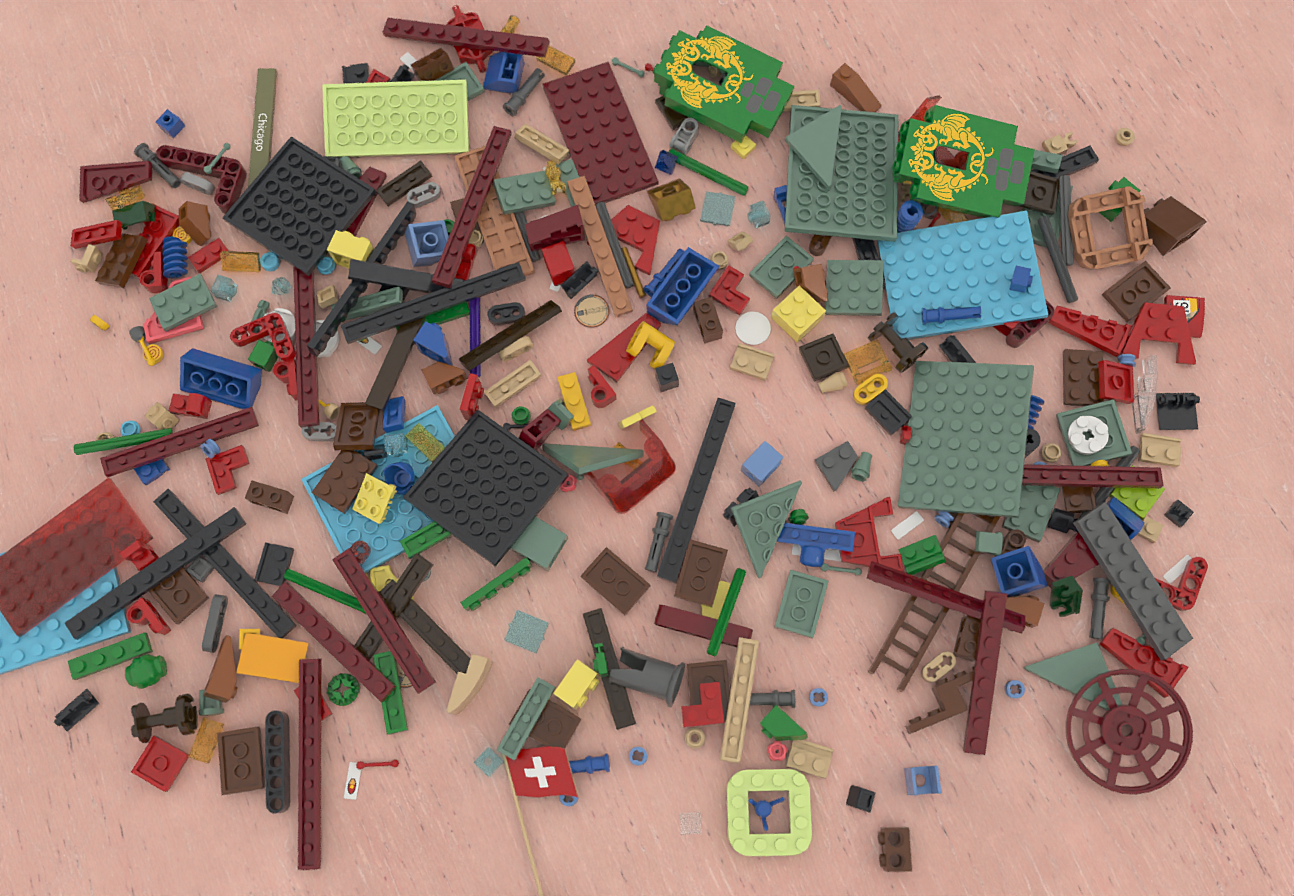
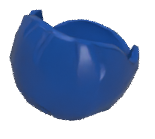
[383,461,415,495]

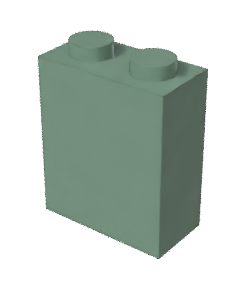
[510,517,568,571]

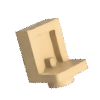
[70,244,103,273]
[144,402,179,430]

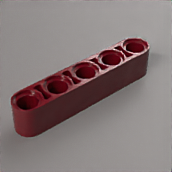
[654,604,753,647]

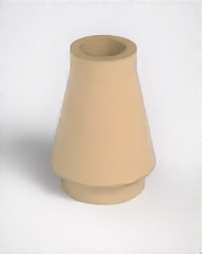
[818,372,848,393]

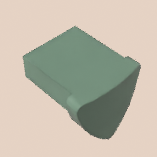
[548,398,574,430]
[975,531,1003,556]
[199,690,224,716]

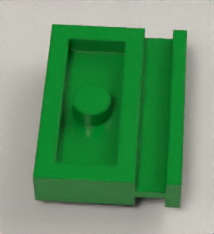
[899,535,946,575]
[593,643,609,677]

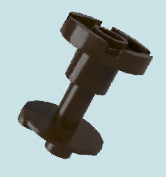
[868,312,929,373]
[131,694,198,743]

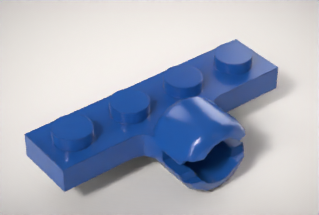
[776,523,856,567]

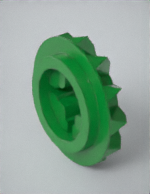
[326,673,359,706]

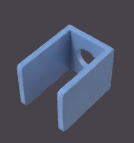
[741,441,783,487]
[904,765,941,796]

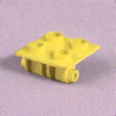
[352,473,397,524]

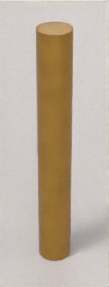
[621,247,646,298]

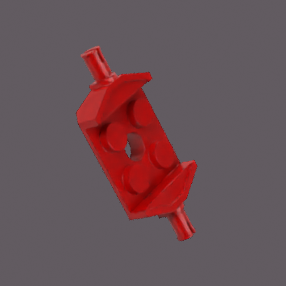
[446,5,493,73]

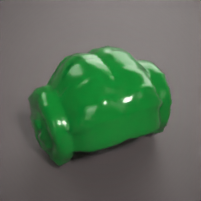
[125,654,167,689]

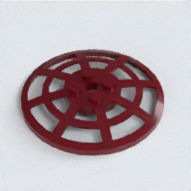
[1066,669,1193,795]

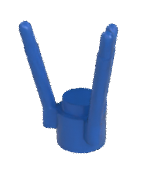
[748,797,785,831]

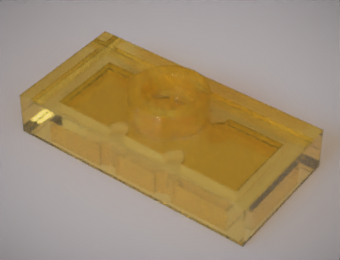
[536,45,576,76]
[188,718,224,763]

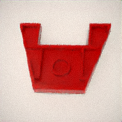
[587,205,660,276]
[1120,302,1196,365]
[835,497,904,572]

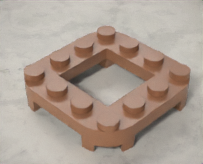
[1068,187,1153,270]

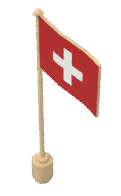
[502,746,579,896]

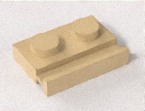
[730,343,775,381]
[1138,433,1182,467]
[786,740,834,779]

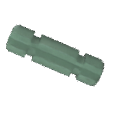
[248,300,270,333]

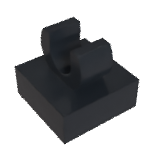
[1164,500,1194,528]

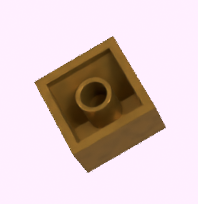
[647,178,696,221]

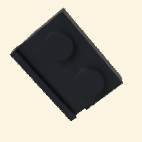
[342,63,370,84]
[865,389,912,436]
[254,542,294,586]

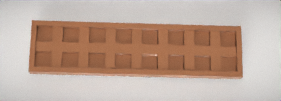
[454,146,535,276]

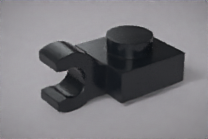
[1047,508,1079,534]

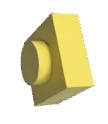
[731,136,756,159]

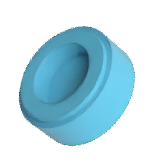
[260,252,280,272]

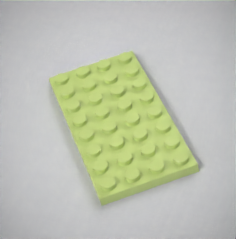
[322,80,469,157]

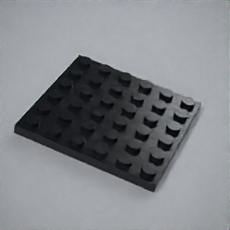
[223,136,377,276]
[403,410,569,567]

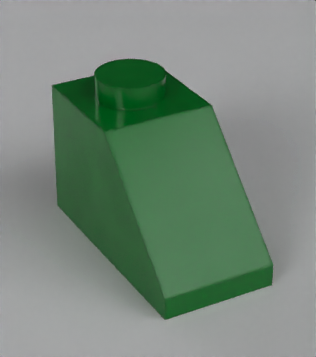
[760,705,808,741]

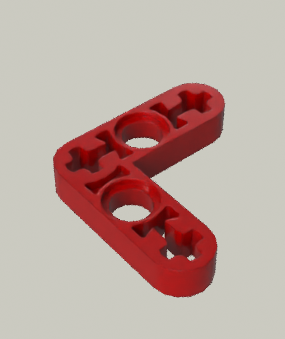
[230,313,296,362]
[1155,557,1208,611]

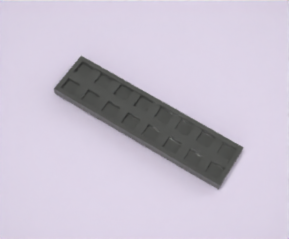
[1073,502,1193,660]

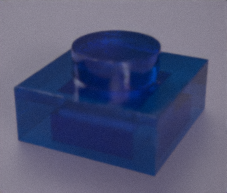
[655,150,678,175]

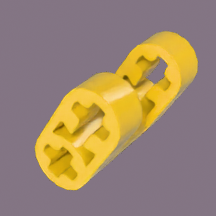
[626,321,675,369]

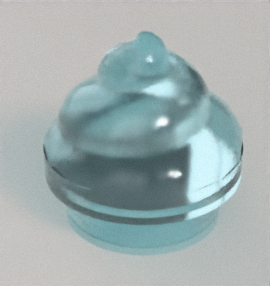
[271,277,291,295]

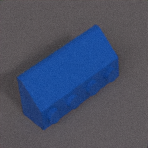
[646,247,719,326]
[180,348,262,409]

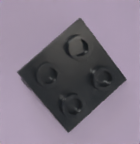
[1155,393,1200,430]

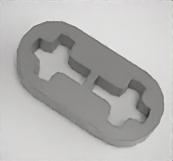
[180,172,215,195]
[407,182,441,208]
[302,422,337,441]

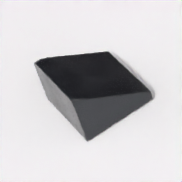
[364,444,388,460]
[846,785,876,813]

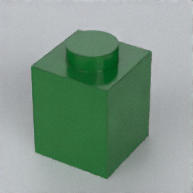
[248,340,279,372]

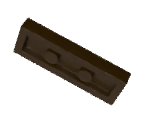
[376,161,432,206]

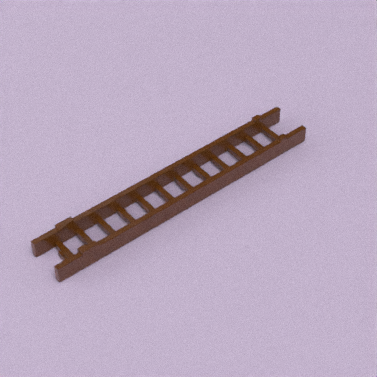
[868,513,1001,692]

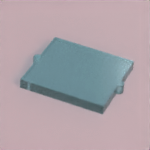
[700,191,735,227]
[504,610,549,653]

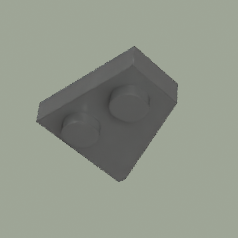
[815,441,858,492]

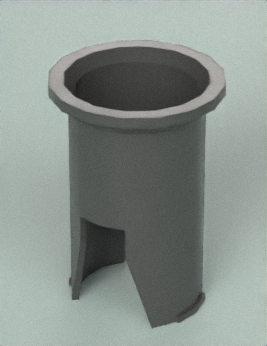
[609,647,685,708]

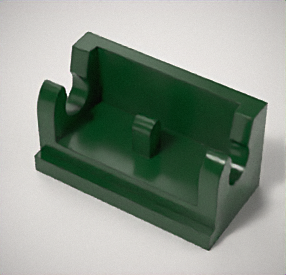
[112,201,156,230]
[1049,576,1083,617]

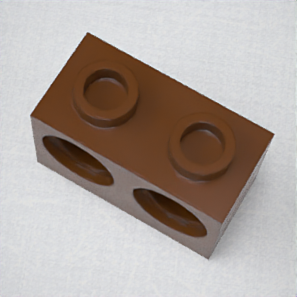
[411,48,454,81]
[693,297,723,344]
[245,480,294,514]
[953,615,981,661]
[878,827,912,872]

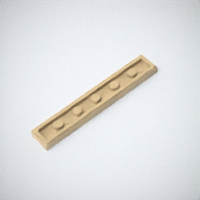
[720,637,759,764]

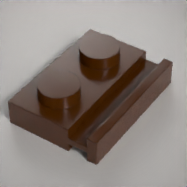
[1062,486,1096,514]

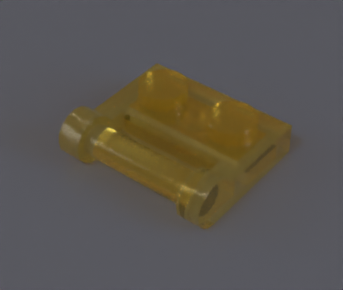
[844,339,892,385]

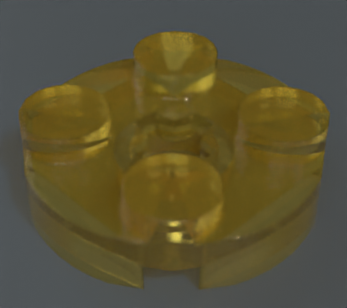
[105,186,145,210]

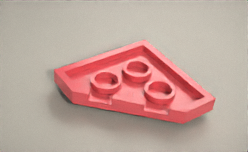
[143,276,204,344]

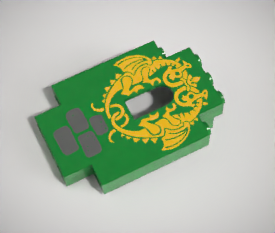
[653,25,795,143]
[892,105,1035,218]

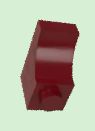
[519,409,561,450]

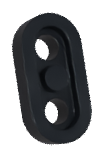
[487,302,525,325]

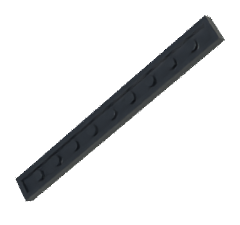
[307,201,416,357]
[341,262,526,344]
[657,397,736,583]
[153,489,297,639]
[65,507,247,640]

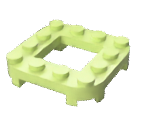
[726,769,812,856]

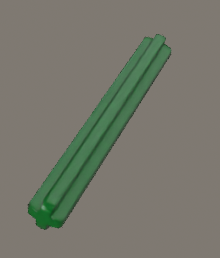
[667,149,749,196]
[73,428,173,455]
[707,568,746,656]
[284,569,366,614]

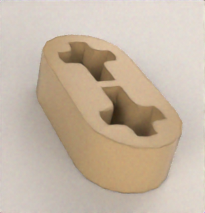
[498,336,534,362]
[921,651,956,682]

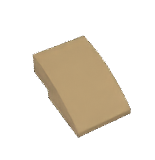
[446,654,493,715]

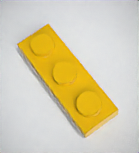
[557,372,591,431]

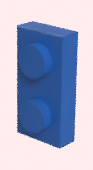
[383,396,406,433]

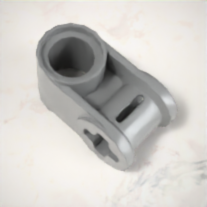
[669,118,698,155]

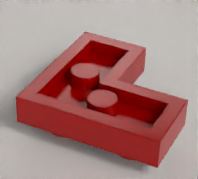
[709,265,750,315]
[205,445,250,495]
[681,682,724,727]

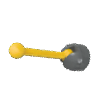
[129,326,156,366]

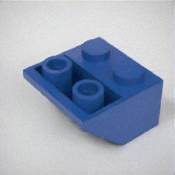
[483,52,525,93]

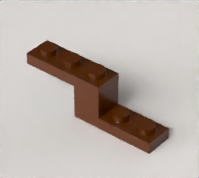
[905,667,974,734]

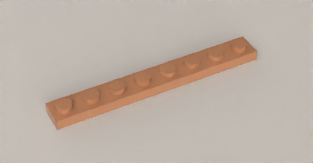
[567,176,633,317]

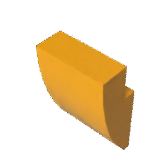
[236,633,308,683]

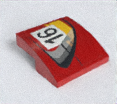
[1164,295,1205,338]

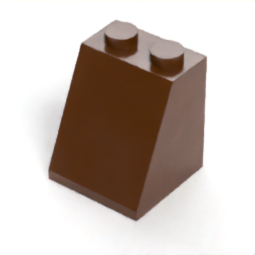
[1144,196,1207,256]

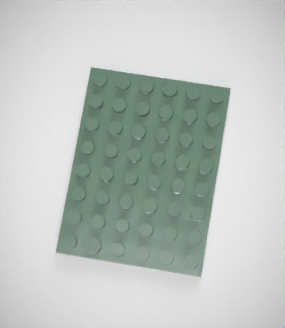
[784,105,899,242]
[898,361,1034,518]

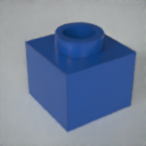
[155,109,185,138]
[1009,265,1033,293]

